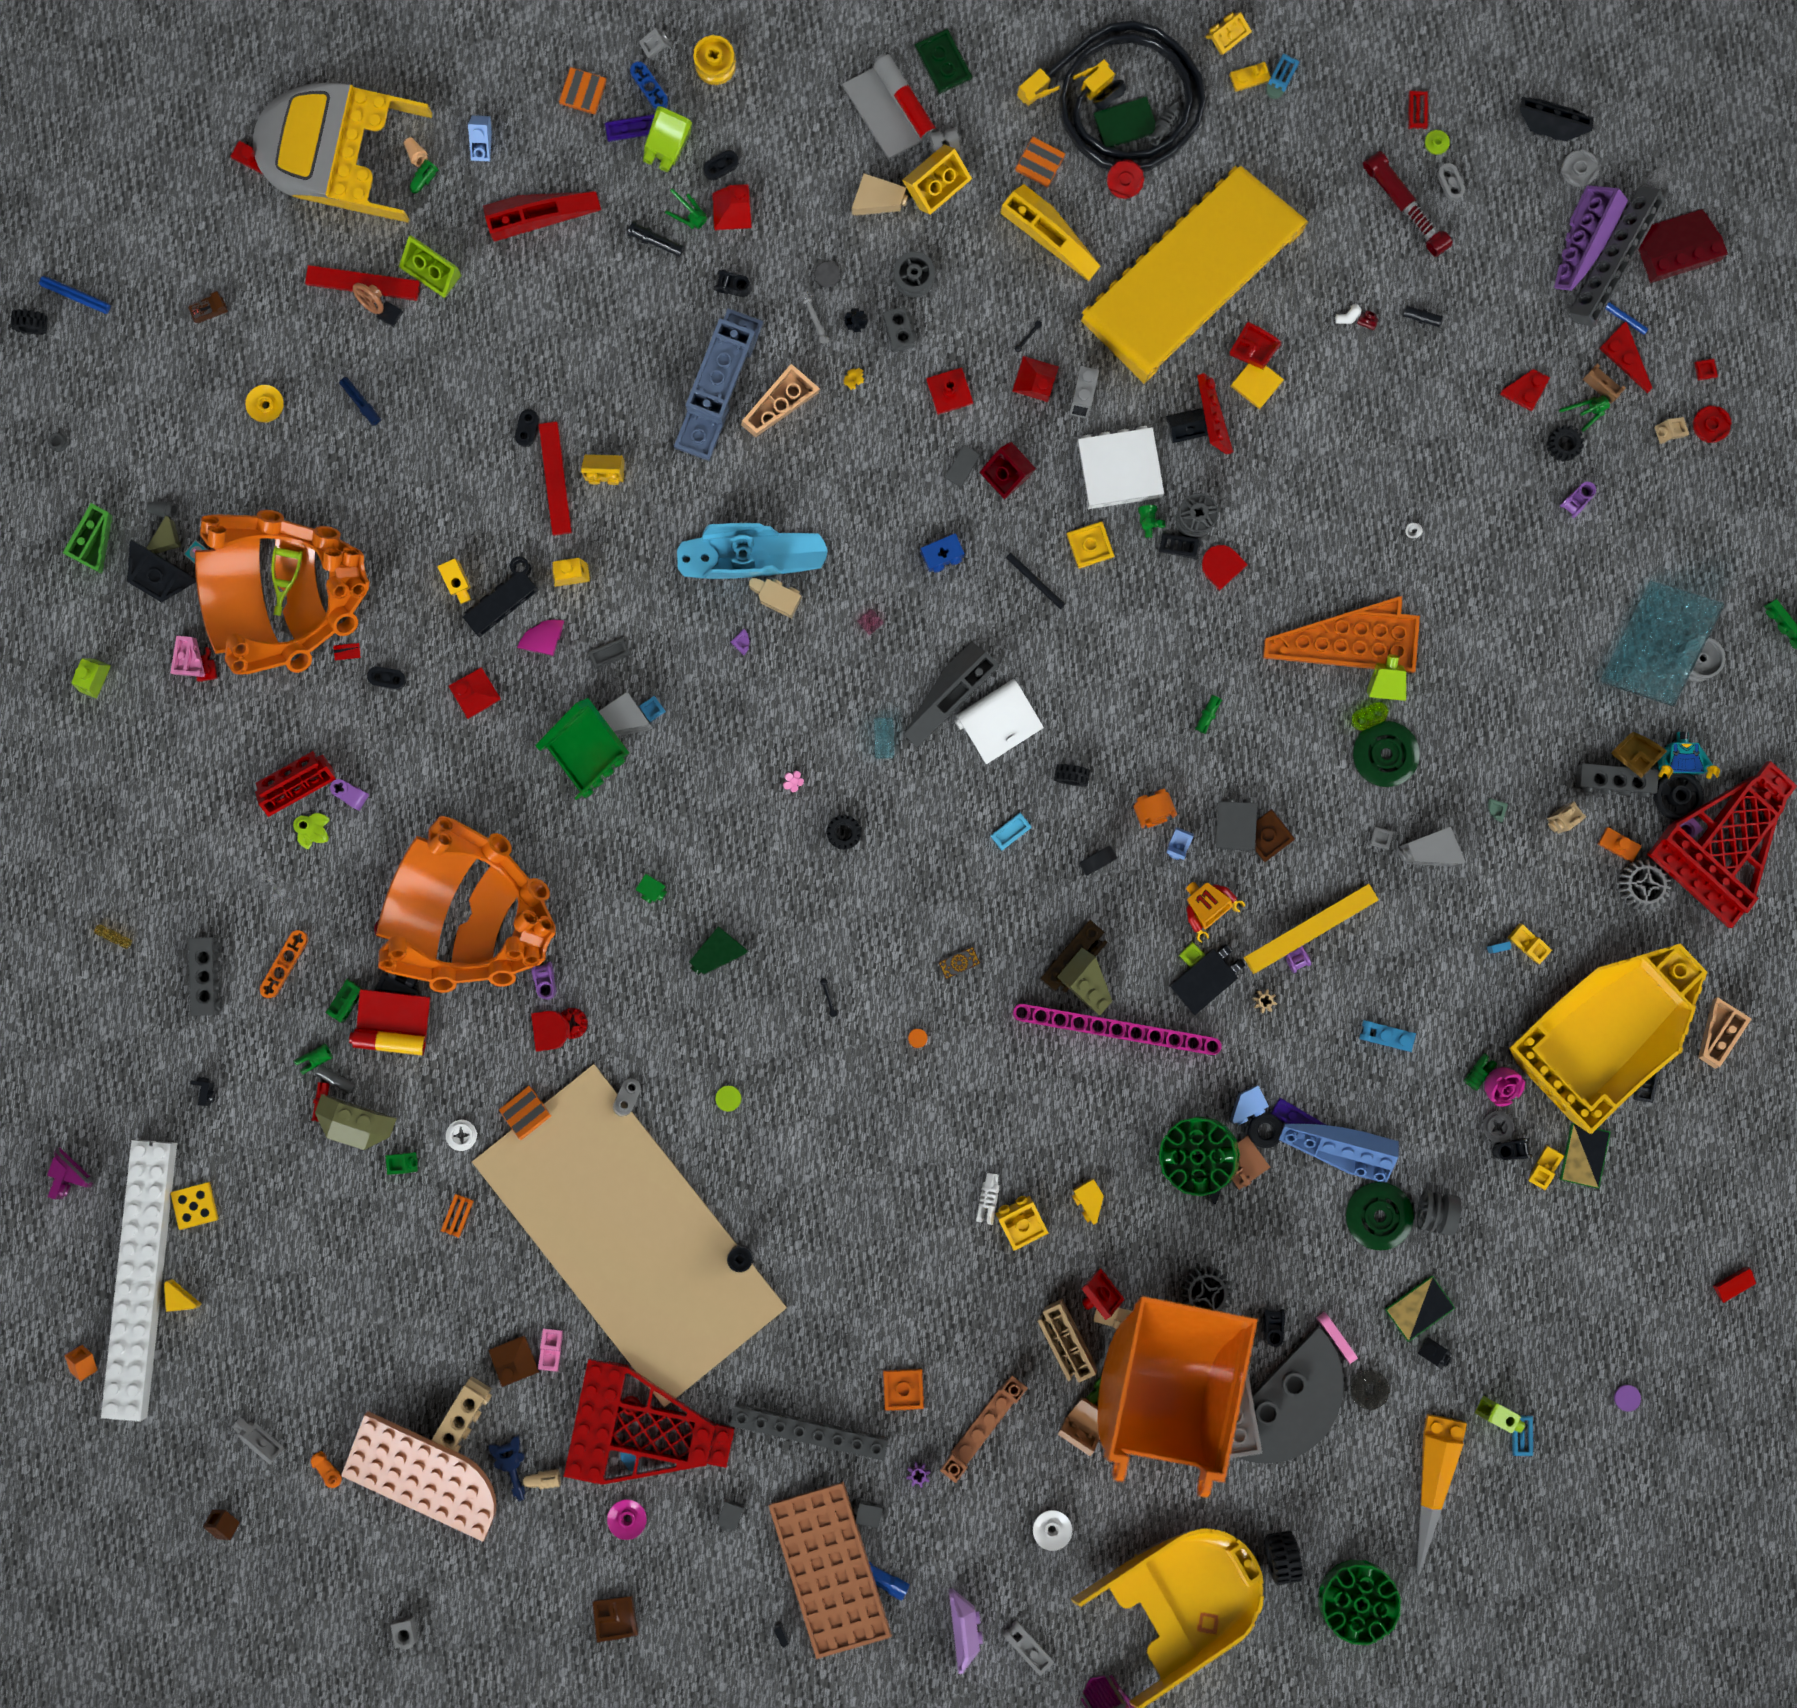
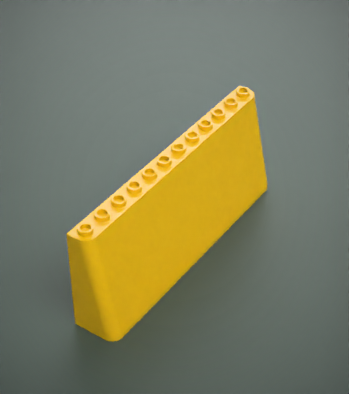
[1081,166,1308,384]

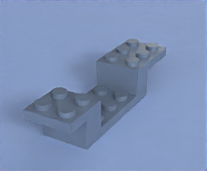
[674,308,763,461]

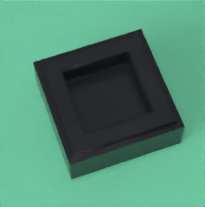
[376,301,403,328]
[774,1622,790,1647]

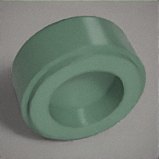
[1266,81,1284,99]

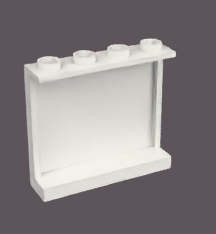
[1077,426,1164,509]

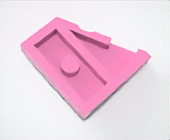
[170,636,205,677]

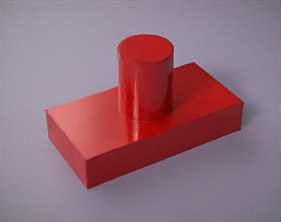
[230,141,263,175]

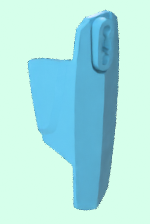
[677,523,828,579]

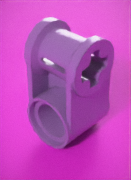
[1560,482,1596,519]
[330,779,369,811]
[1285,946,1311,973]
[531,961,556,1000]

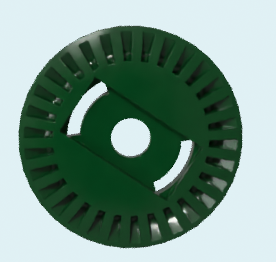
[1353,721,1420,787]
[1345,1182,1414,1251]

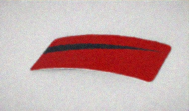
[333,643,361,661]

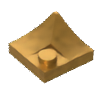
[1611,732,1667,778]

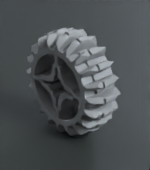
[1618,859,1672,911]

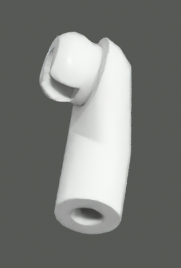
[1335,304,1361,324]

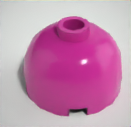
[1484,1067,1525,1107]

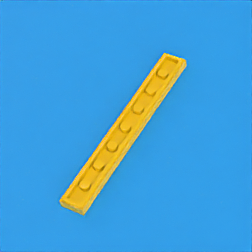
[1243,884,1379,974]

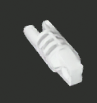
[976,1173,1000,1225]

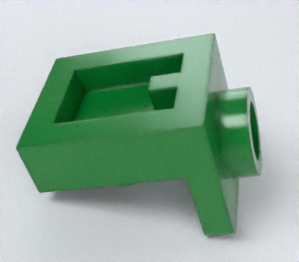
[385,1152,418,1175]

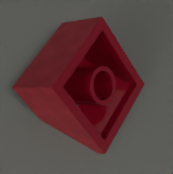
[979,442,1036,500]

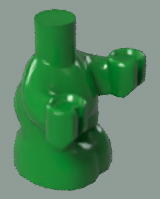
[1138,505,1166,538]

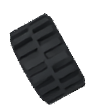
[1265,1530,1303,1585]

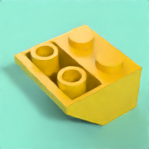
[581,454,624,485]

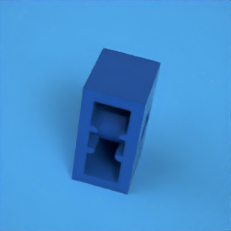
[920,533,964,573]

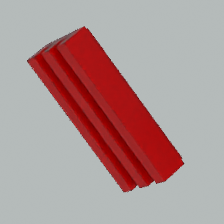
[1408,91,1428,129]

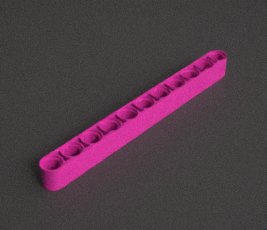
[1012,1004,1221,1055]

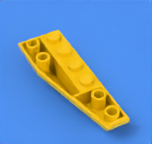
[1001,184,1101,281]

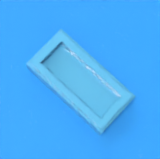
[990,813,1032,851]

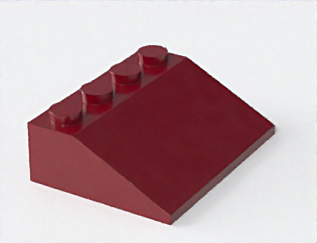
[1638,209,1728,283]

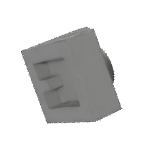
[639,28,672,59]

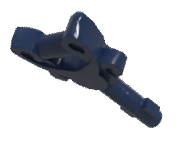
[489,1435,526,1501]

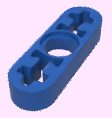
[630,62,668,110]

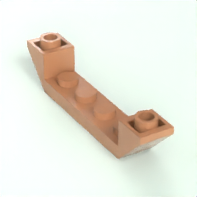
[940,1376,1028,1483]

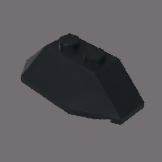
[1519,96,1594,142]

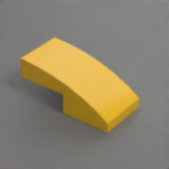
[1507,923,1552,965]
[1528,1145,1564,1191]

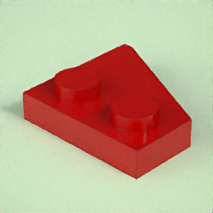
[1500,369,1550,411]

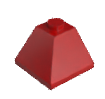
[712,184,752,230]
[1012,356,1059,402]

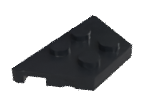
[127,539,196,603]

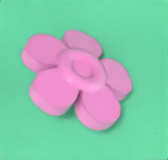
[783,771,804,792]

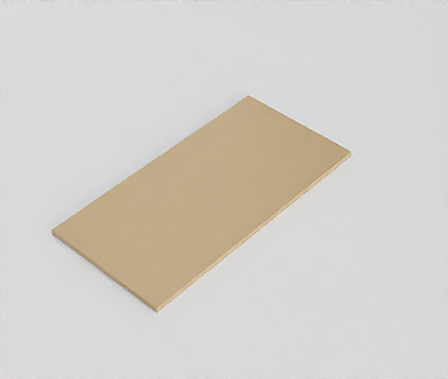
[472,1064,787,1408]

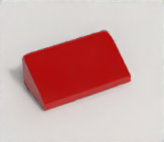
[1713,1266,1756,1303]

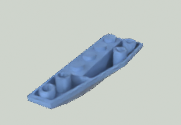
[1279,1124,1399,1183]

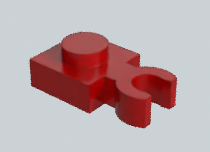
[196,647,218,682]

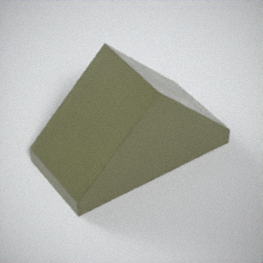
[147,516,181,554]

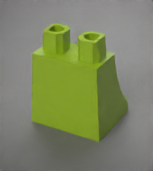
[643,106,692,172]

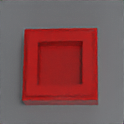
[1694,359,1718,381]

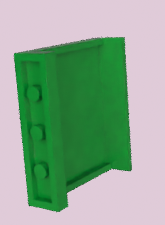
[535,698,629,800]

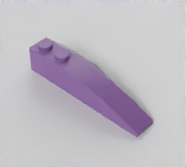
[1554,185,1628,291]

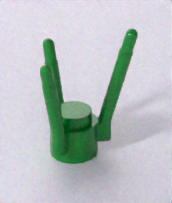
[665,188,708,229]
[1559,395,1610,432]

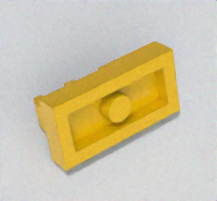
[1230,62,1271,92]

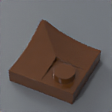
[489,1335,539,1387]
[592,1595,639,1643]

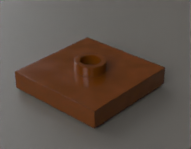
[1256,809,1296,862]

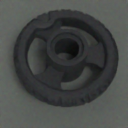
[1653,773,1704,821]

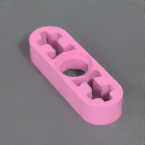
[1316,1312,1358,1364]

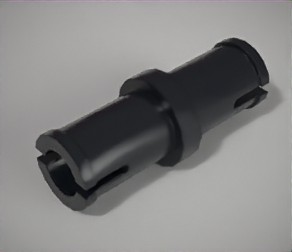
[1403,305,1443,328]

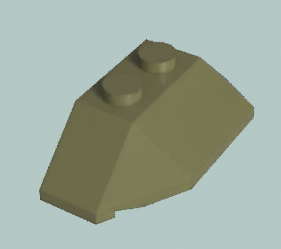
[315,1094,397,1150]

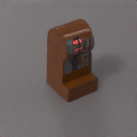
[188,291,229,323]

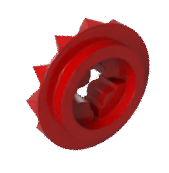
[560,1008,588,1039]

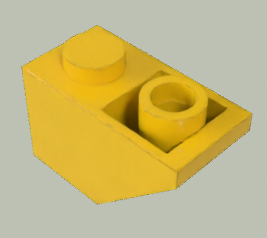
[1072,1178,1104,1225]

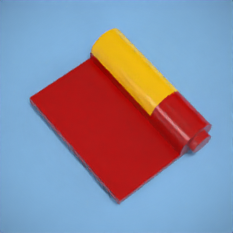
[349,989,431,1056]

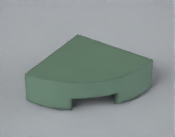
[1488,798,1508,822]

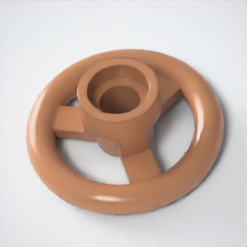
[353,283,384,314]

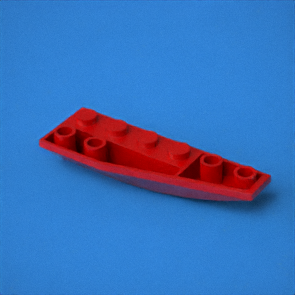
[483,191,601,242]

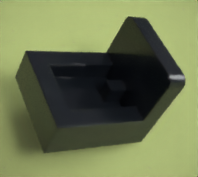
[190,1077,216,1106]
[1418,1337,1452,1369]

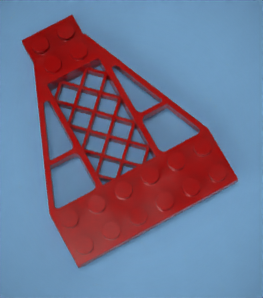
[1647,761,1797,928]
[563,1359,735,1485]

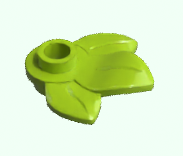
[293,813,330,849]

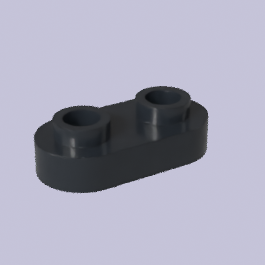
[1092,79,1127,110]
[704,150,739,180]
[515,409,539,447]
[367,666,406,690]

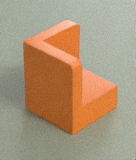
[65,1345,97,1381]

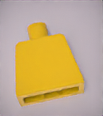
[552,558,590,587]
[437,559,471,604]

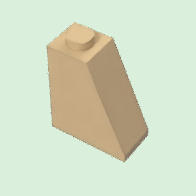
[852,174,909,215]

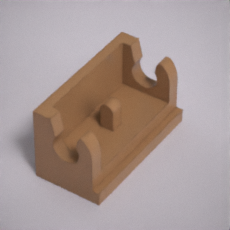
[1583,363,1626,404]

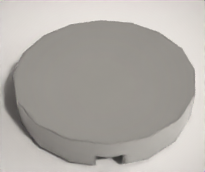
[1561,150,1599,187]

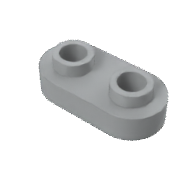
[1437,163,1465,201]
[613,1078,641,1117]

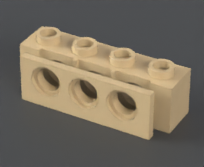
[1038,1299,1098,1383]
[432,1377,492,1452]

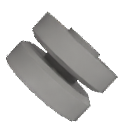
[1674,637,1726,682]

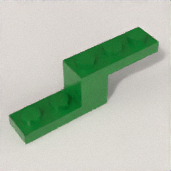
[1764,599,1797,649]

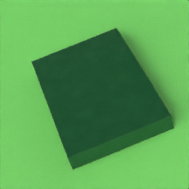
[914,28,972,95]
[1093,96,1156,148]

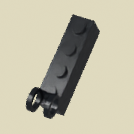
[463,556,539,638]

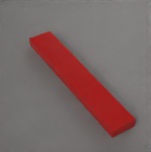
[305,265,420,301]
[539,422,572,536]

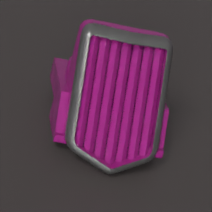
[47,1147,93,1200]
[1081,1674,1134,1708]

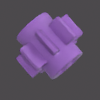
[906,1461,930,1487]

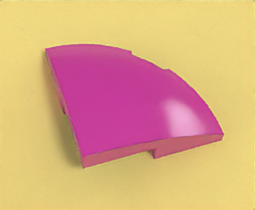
[517,620,564,656]

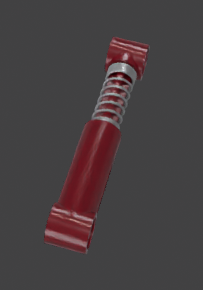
[1363,151,1453,257]

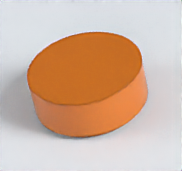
[908,1029,928,1048]

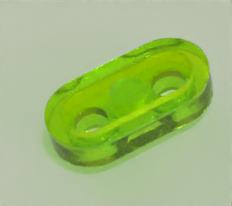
[1351,702,1388,730]

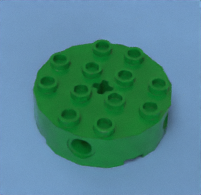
[1159,1116,1240,1196]
[1318,1559,1401,1645]

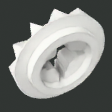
[446,1120,478,1151]

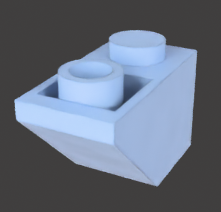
[468,115,492,161]
[1230,1085,1269,1125]

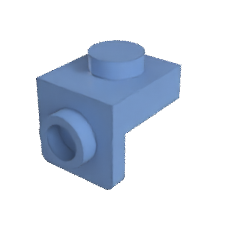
[1166,827,1194,860]

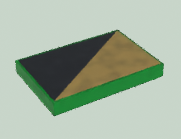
[1559,1123,1610,1189]
[1385,1275,1455,1342]

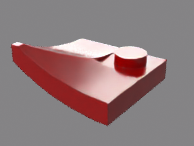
[1230,322,1281,370]
[448,667,501,719]

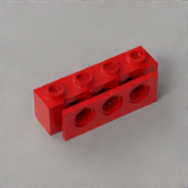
[255,751,336,817]

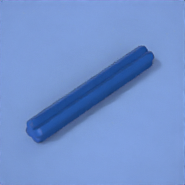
[39,276,111,314]

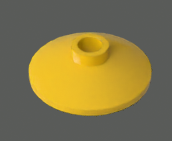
[245,385,284,422]

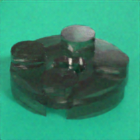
[1350,1370,1390,1410]

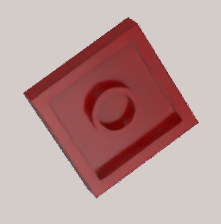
[926,367,973,415]
[1081,1268,1125,1320]

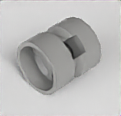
[929,128,960,153]

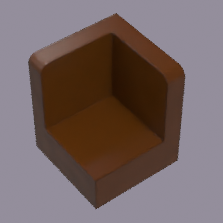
[203,1509,240,1540]

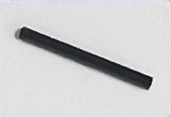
[1006,553,1066,610]

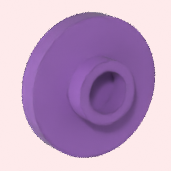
[1614,1385,1641,1412]

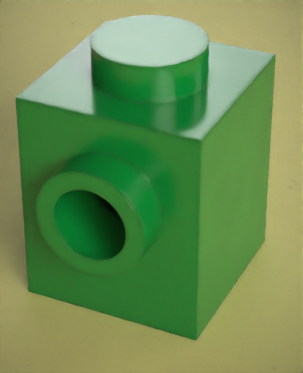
[635,874,667,904]

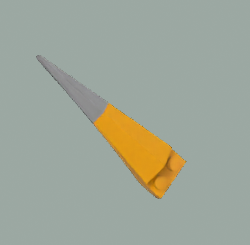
[1416,1414,1467,1576]

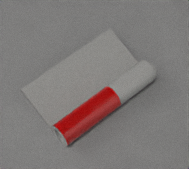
[842,54,937,160]

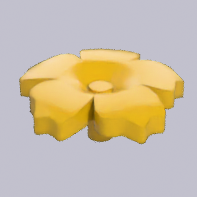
[843,368,864,390]

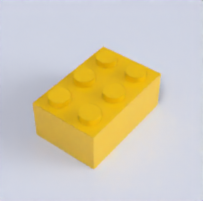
[902,144,972,215]

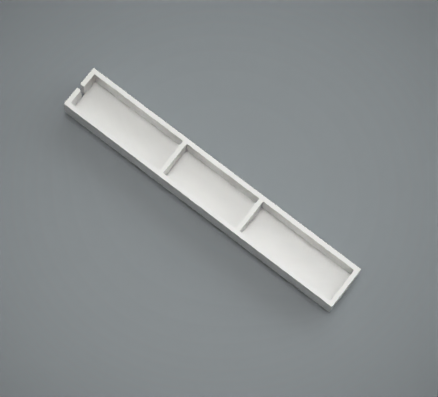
[101,1140,177,1421]

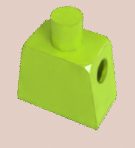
[1367,654,1406,701]
[71,658,111,699]
[1475,1396,1525,1433]

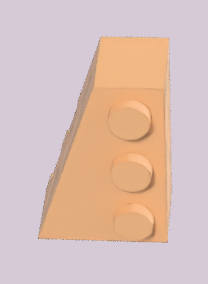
[1698,997,1752,1069]

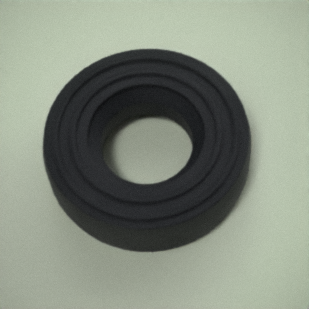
[1248,1113,1283,1148]

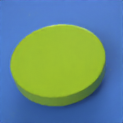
[1425,130,1450,155]
[715,1086,741,1112]

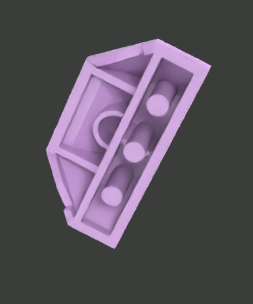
[949,1588,983,1674]

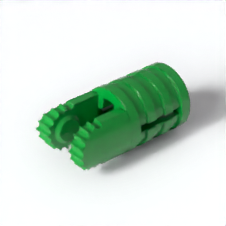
[409,159,439,193]
[293,1043,333,1075]
[1463,1053,1497,1091]

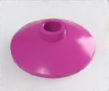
[607,1499,647,1540]

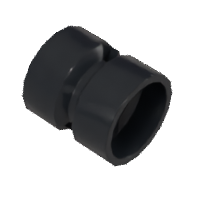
[727,1244,754,1273]

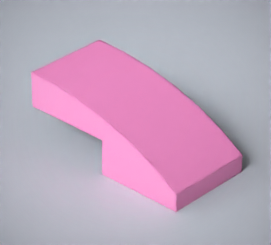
[538,1329,563,1372]

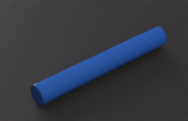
[1605,302,1648,335]

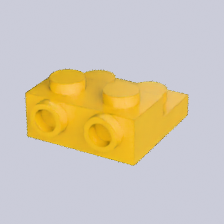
[995,1196,1048,1251]

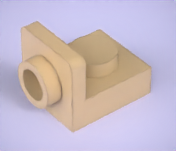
[1655,417,1689,444]

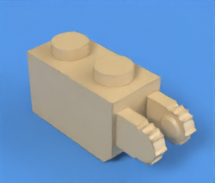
[749,578,802,619]
[1547,801,1586,834]

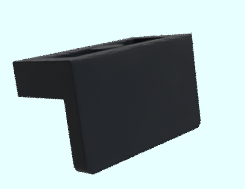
[1166,408,1208,443]

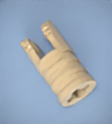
[523,1469,561,1489]

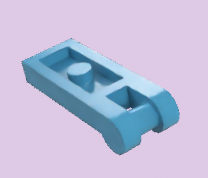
[1359,1020,1416,1052]

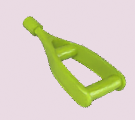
[271,546,303,616]

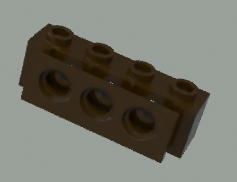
[1039,920,1108,993]

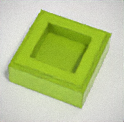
[1179,942,1205,967]

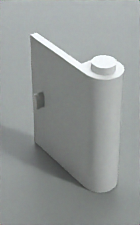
[954,679,1044,764]

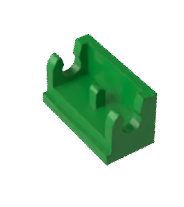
[325,979,363,1023]

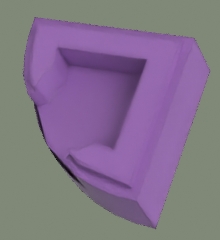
[731,629,750,656]

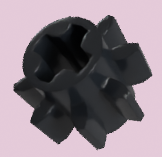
[844,308,868,333]

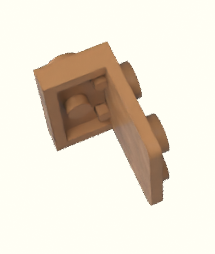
[1058,1398,1100,1456]

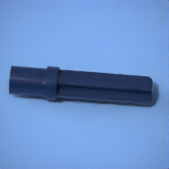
[339,377,381,426]

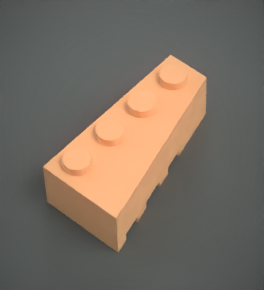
[741,364,820,437]

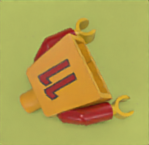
[1186,882,1245,943]

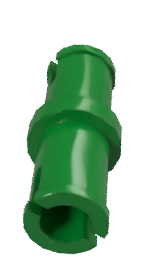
[1195,695,1222,734]

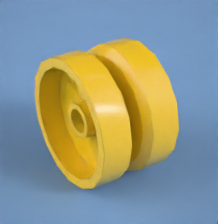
[693,35,736,85]

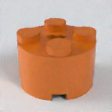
[1133,789,1177,829]

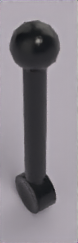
[1015,321,1042,352]
[820,978,837,1017]

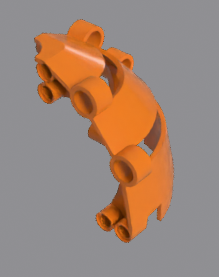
[195,510,369,674]
[376,816,556,993]

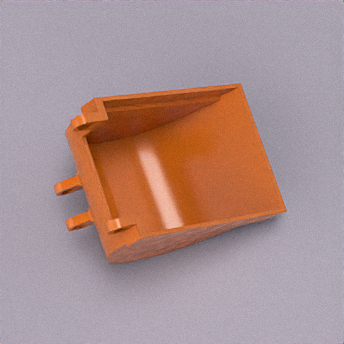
[1098,1296,1258,1498]

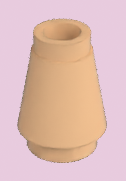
[404,137,428,167]

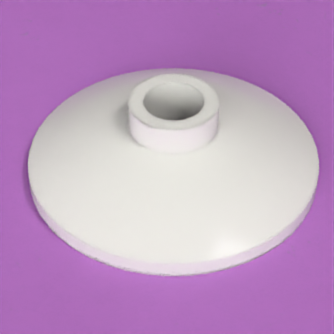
[1033,1510,1072,1551]

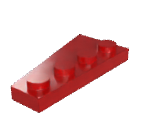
[1197,373,1233,454]

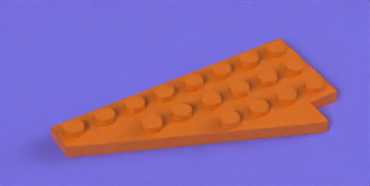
[1263,596,1420,673]

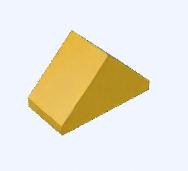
[164,1279,201,1312]

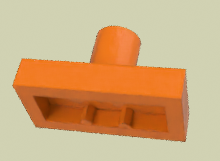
[1598,827,1642,863]

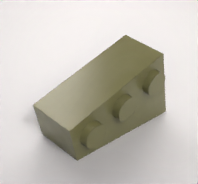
[1057,948,1112,1015]

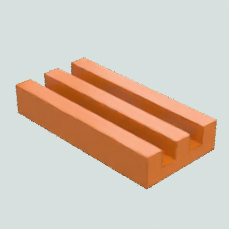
[441,1194,474,1238]

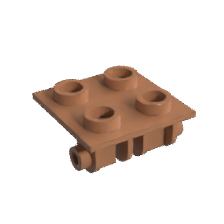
[1232,1136,1270,1190]

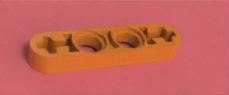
[260,930,308,998]

